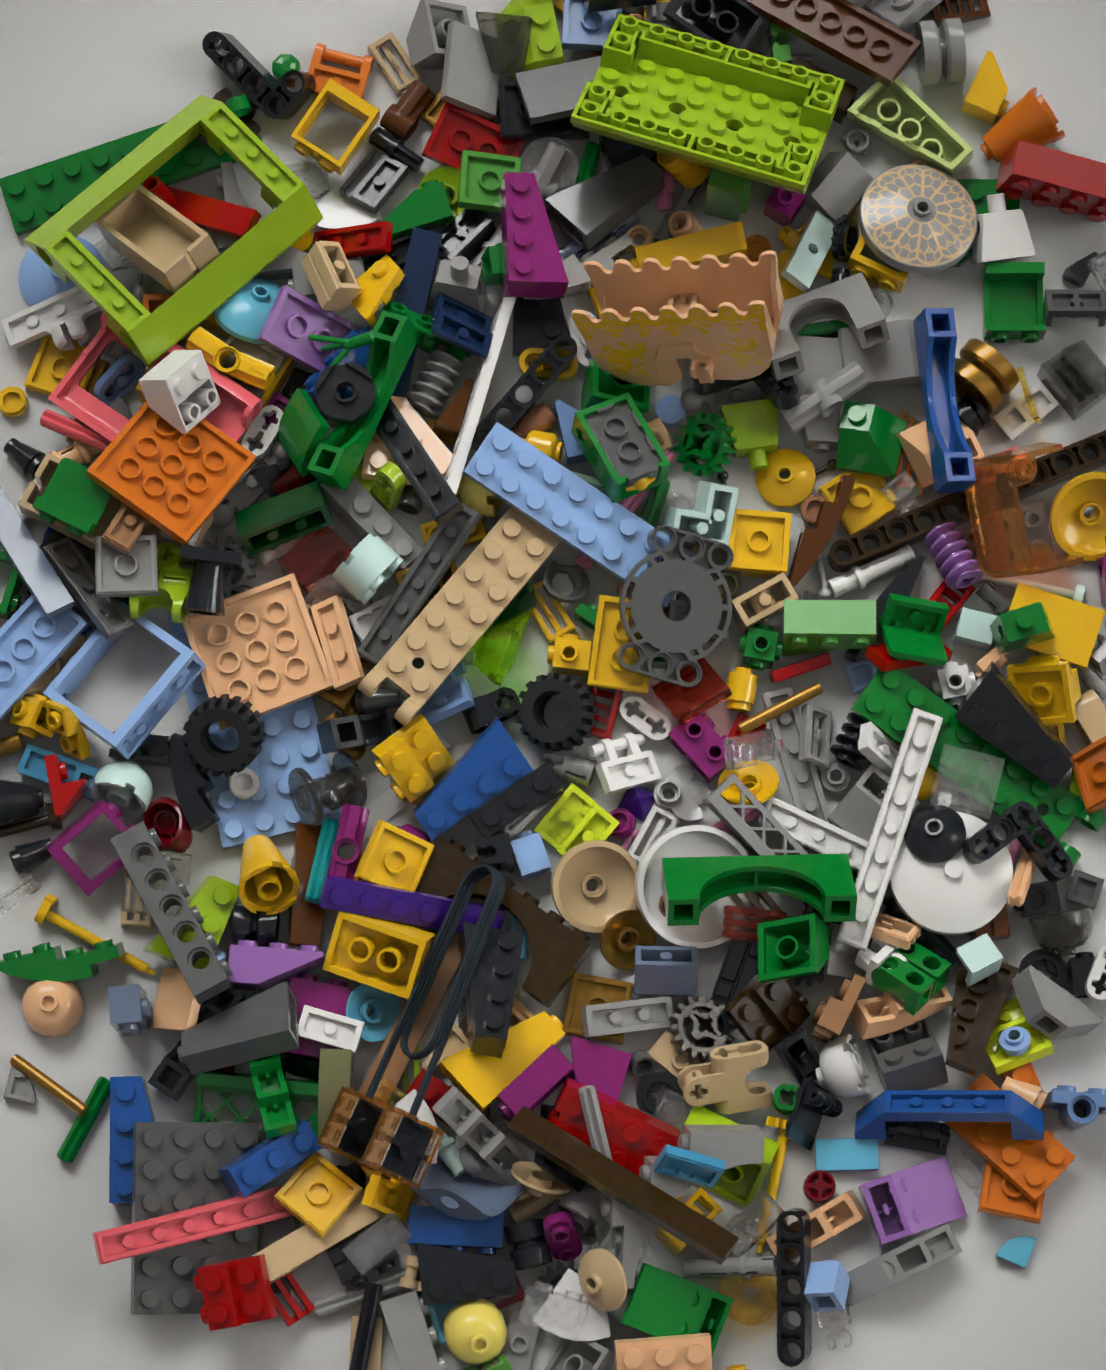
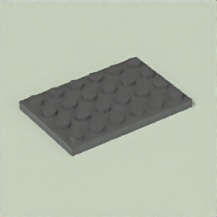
[131,1122,259,1315]

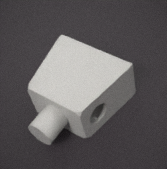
[972,193,1035,264]

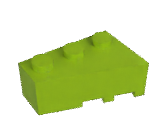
[143,875,239,969]

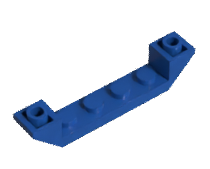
[854,1090,1045,1140]

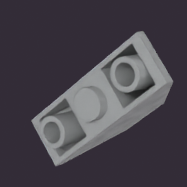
[1012,965,1104,1040]

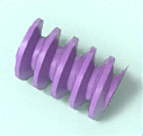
[924,522,983,589]

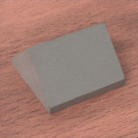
[804,151,873,223]
[544,1338,613,1370]

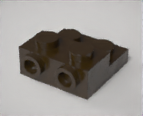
[724,973,811,1052]

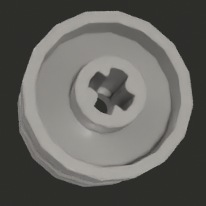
[915,18,966,86]

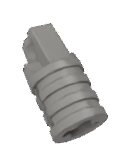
[539,749,597,787]

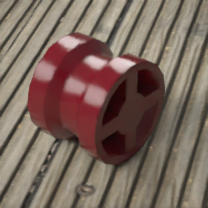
[803,1170,836,1203]

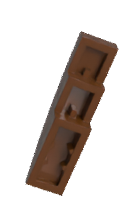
[788,475,856,587]
[289,823,323,948]

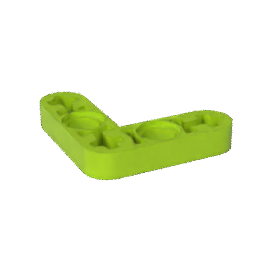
[353,462,406,514]

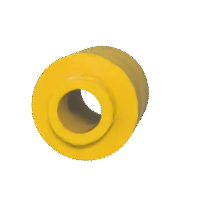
[724,667,758,712]

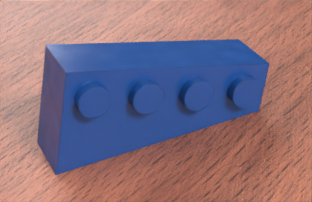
[413,717,533,840]
[109,1076,155,1205]

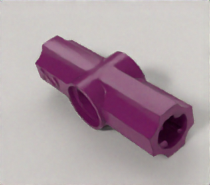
[328,804,370,880]

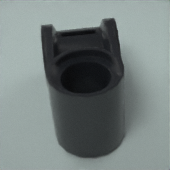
[462,687,520,735]

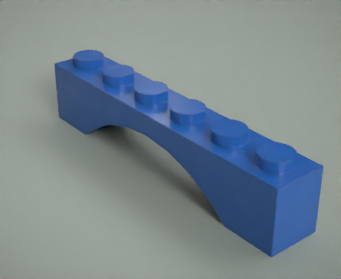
[913,308,976,493]

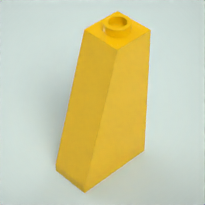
[630,221,747,269]
[439,1011,566,1113]

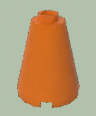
[980,87,1066,163]

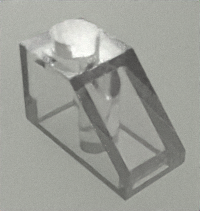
[342,1212,412,1277]

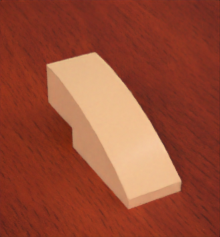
[850,986,953,1040]
[766,1189,868,1261]

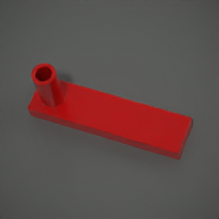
[144,176,262,239]

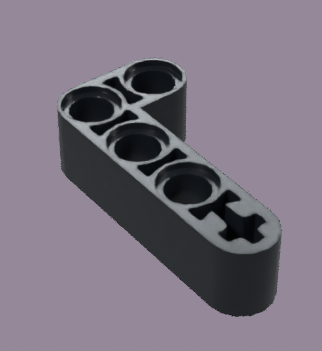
[202,31,316,120]

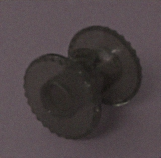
[288,752,367,826]

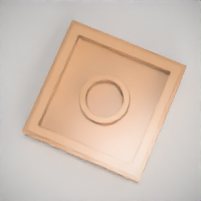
[150,967,201,1032]

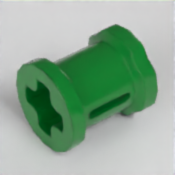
[773,1083,798,1115]

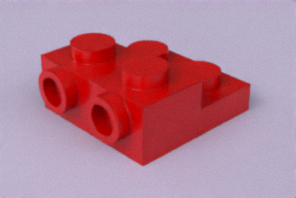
[194,1254,277,1331]

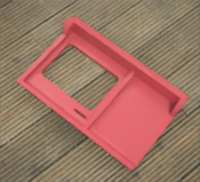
[48,312,264,442]

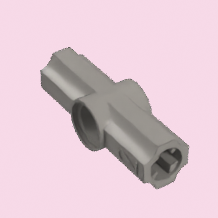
[532,141,573,207]
[780,361,870,434]

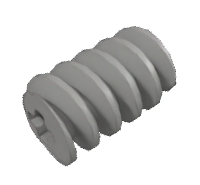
[406,351,465,419]

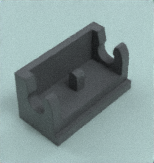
[1043,289,1106,327]

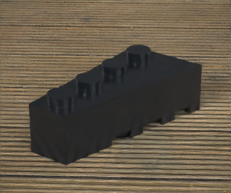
[954,661,1073,789]

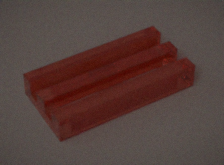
[722,905,786,941]

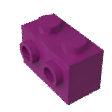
[667,710,737,784]

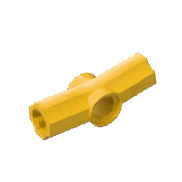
[185,326,276,391]

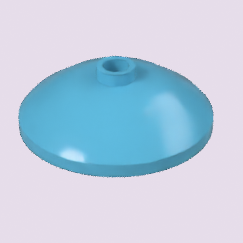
[212,277,281,344]

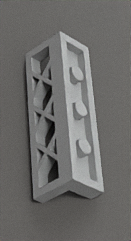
[701,773,808,856]

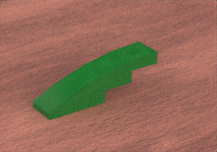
[247,1054,298,1139]

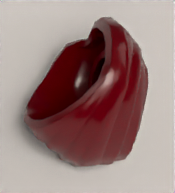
[143,797,193,854]

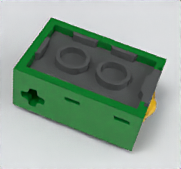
[571,392,671,503]

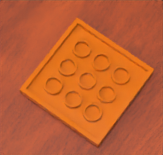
[86,401,257,545]

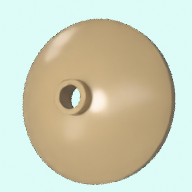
[551,840,638,933]

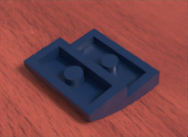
[431,292,493,360]

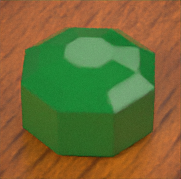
[272,54,300,81]

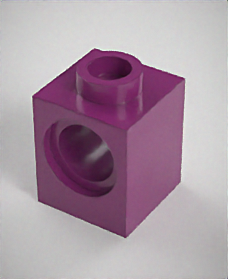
[763,187,806,227]

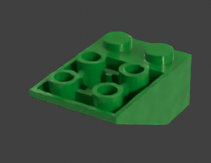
[620,1262,734,1356]

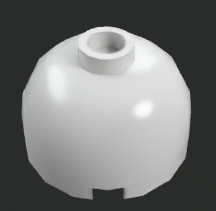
[815,1034,871,1098]

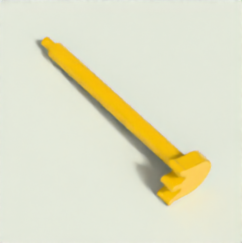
[34,893,157,977]
[756,1116,789,1253]

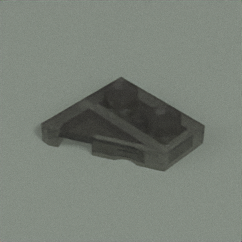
[475,11,533,76]

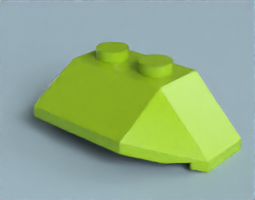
[495,0,564,81]

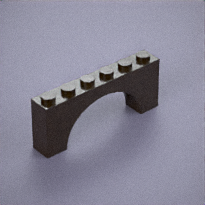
[416,838,592,1009]

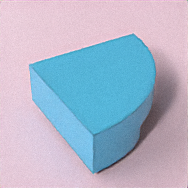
[995,1236,1037,1268]

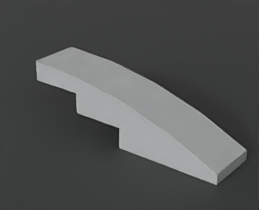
[432,1085,531,1186]

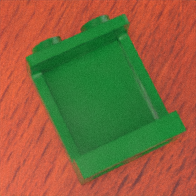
[982,262,1046,343]

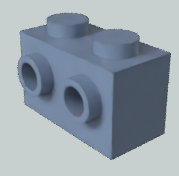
[634,945,698,996]
[108,984,153,1036]

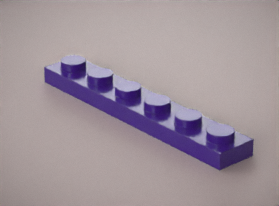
[318,874,505,933]

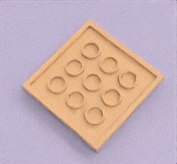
[182,573,334,730]

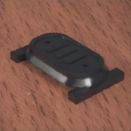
[280,1054,320,1081]

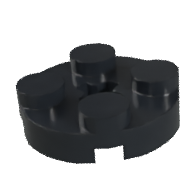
[315,362,376,425]

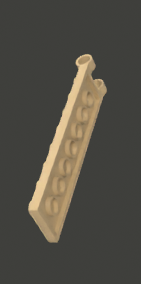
[357,506,562,727]

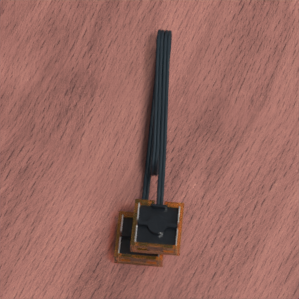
[316,864,506,1190]

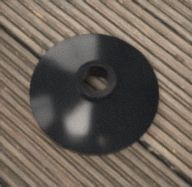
[904,805,966,863]

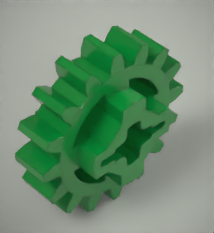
[673,412,737,477]

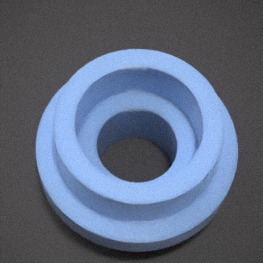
[999,1026,1031,1056]

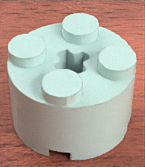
[332,532,404,605]

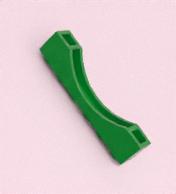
[307,310,421,491]

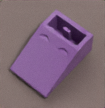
[228,940,326,992]
[858,1156,968,1247]

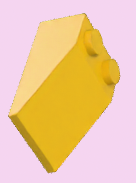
[322,911,435,999]

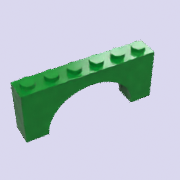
[661,854,857,926]

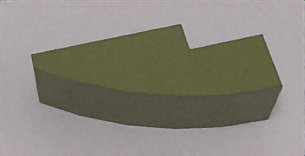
[318,1048,354,1149]

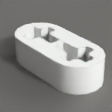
[242,405,283,460]
[619,696,671,743]
[1084,945,1106,1002]

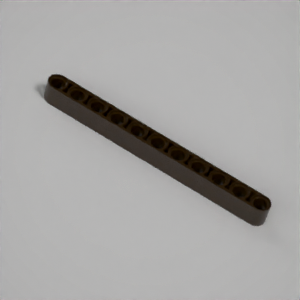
[828,430,1106,573]

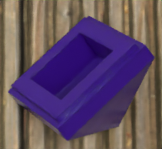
[617,786,655,822]

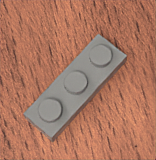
[581,996,674,1037]

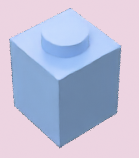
[510,830,551,881]
[804,1260,850,1312]

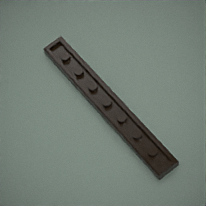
[505,1106,739,1265]

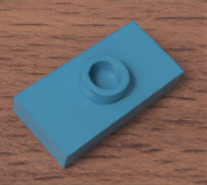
[654,1144,725,1188]

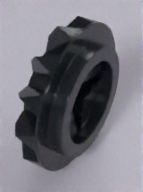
[830,214,859,262]
[1018,949,1068,988]
[636,1071,685,1121]

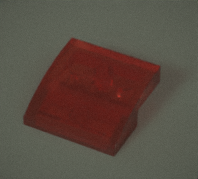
[279,526,352,603]

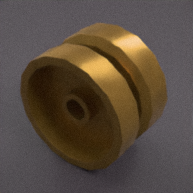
[955,338,1020,414]

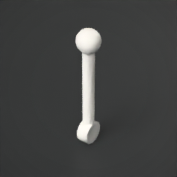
[817,553,832,598]

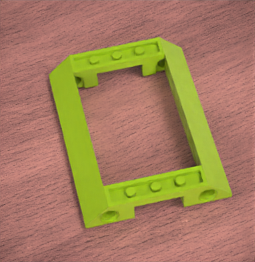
[24,95,323,367]

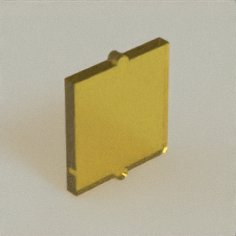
[1016,366,1043,424]

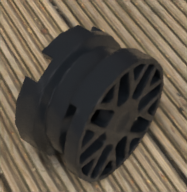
[957,392,991,436]

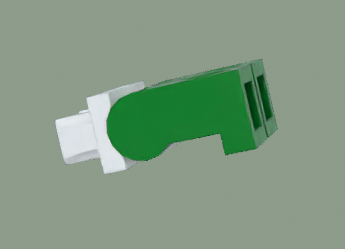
[855,939,952,1016]

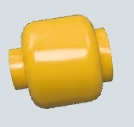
[522,430,563,464]

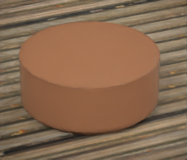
[800,495,828,526]

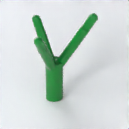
[308,331,375,367]

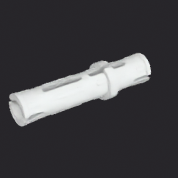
[827,544,916,598]

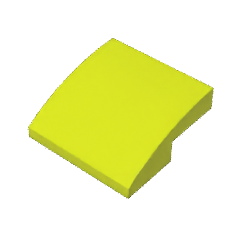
[533,782,620,855]
[985,998,1054,1075]

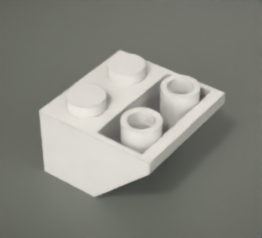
[138,350,221,433]

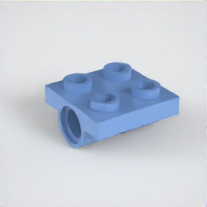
[1044,1085,1106,1130]

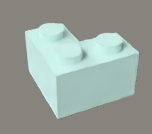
[661,480,739,546]

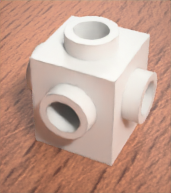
[930,662,976,708]

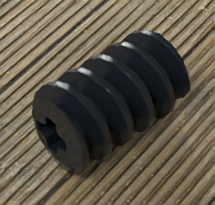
[830,702,868,771]

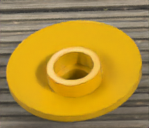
[756,449,816,507]
[718,759,779,805]

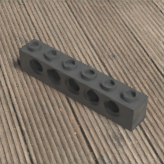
[110,821,233,1004]

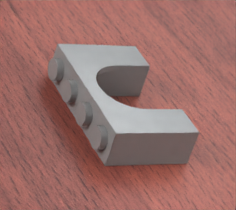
[770,272,890,381]

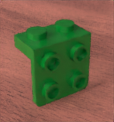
[33,458,112,538]
[879,593,949,666]

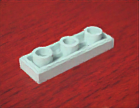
[781,209,836,293]

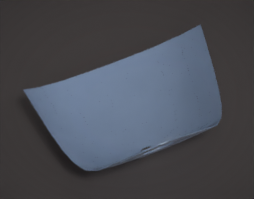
[411,1158,526,1221]

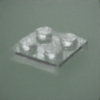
[929,744,1005,819]

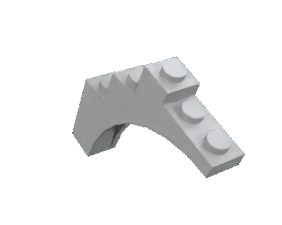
[211,161,365,303]
[600,1125,765,1289]

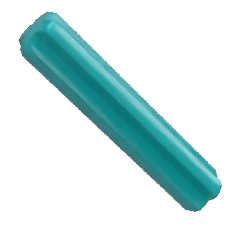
[305,817,339,904]

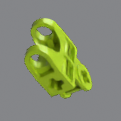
[129,543,192,623]

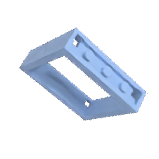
[43,600,206,759]

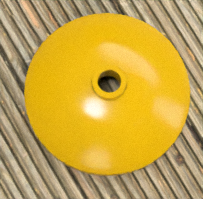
[1050,472,1106,561]

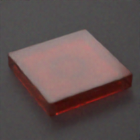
[651,658,732,726]

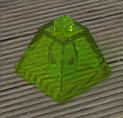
[472,611,532,686]

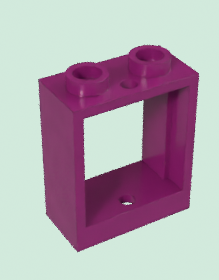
[45,799,133,896]
[497,1044,574,1122]

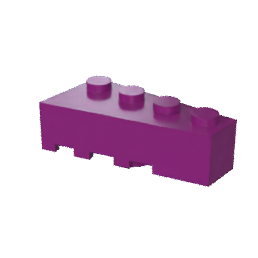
[500,172,569,298]

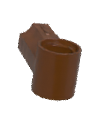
[380,80,435,142]

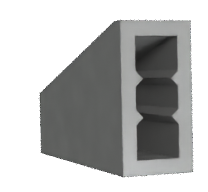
[790,335,842,453]

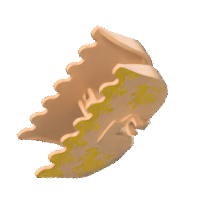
[571,250,784,386]

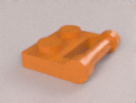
[308,43,374,99]

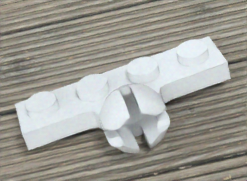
[0,286,101,351]

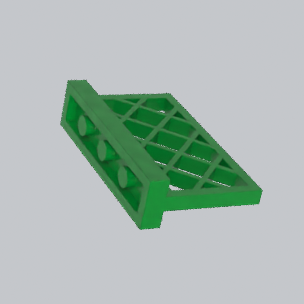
[193,1071,319,1144]

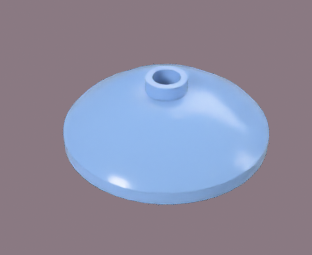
[18,237,107,307]

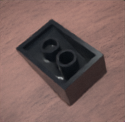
[662,0,765,49]

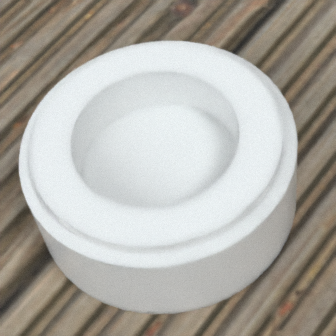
[228,768,260,800]

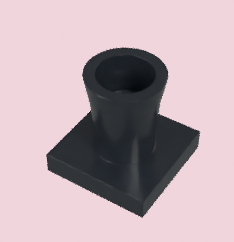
[179,545,243,616]

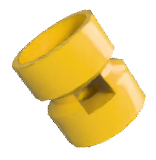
[657,152,712,189]

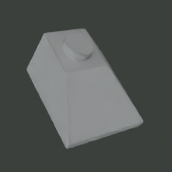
[406,0,470,70]

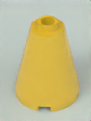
[238,835,301,915]

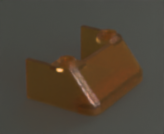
[965,442,1084,578]

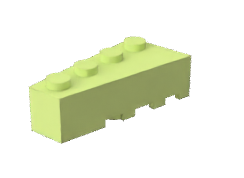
[847,77,973,178]

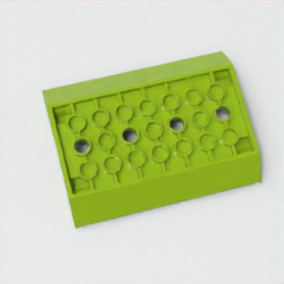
[570,14,845,195]

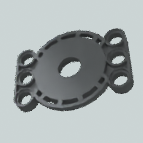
[615,525,734,688]

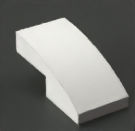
[993,381,1060,441]

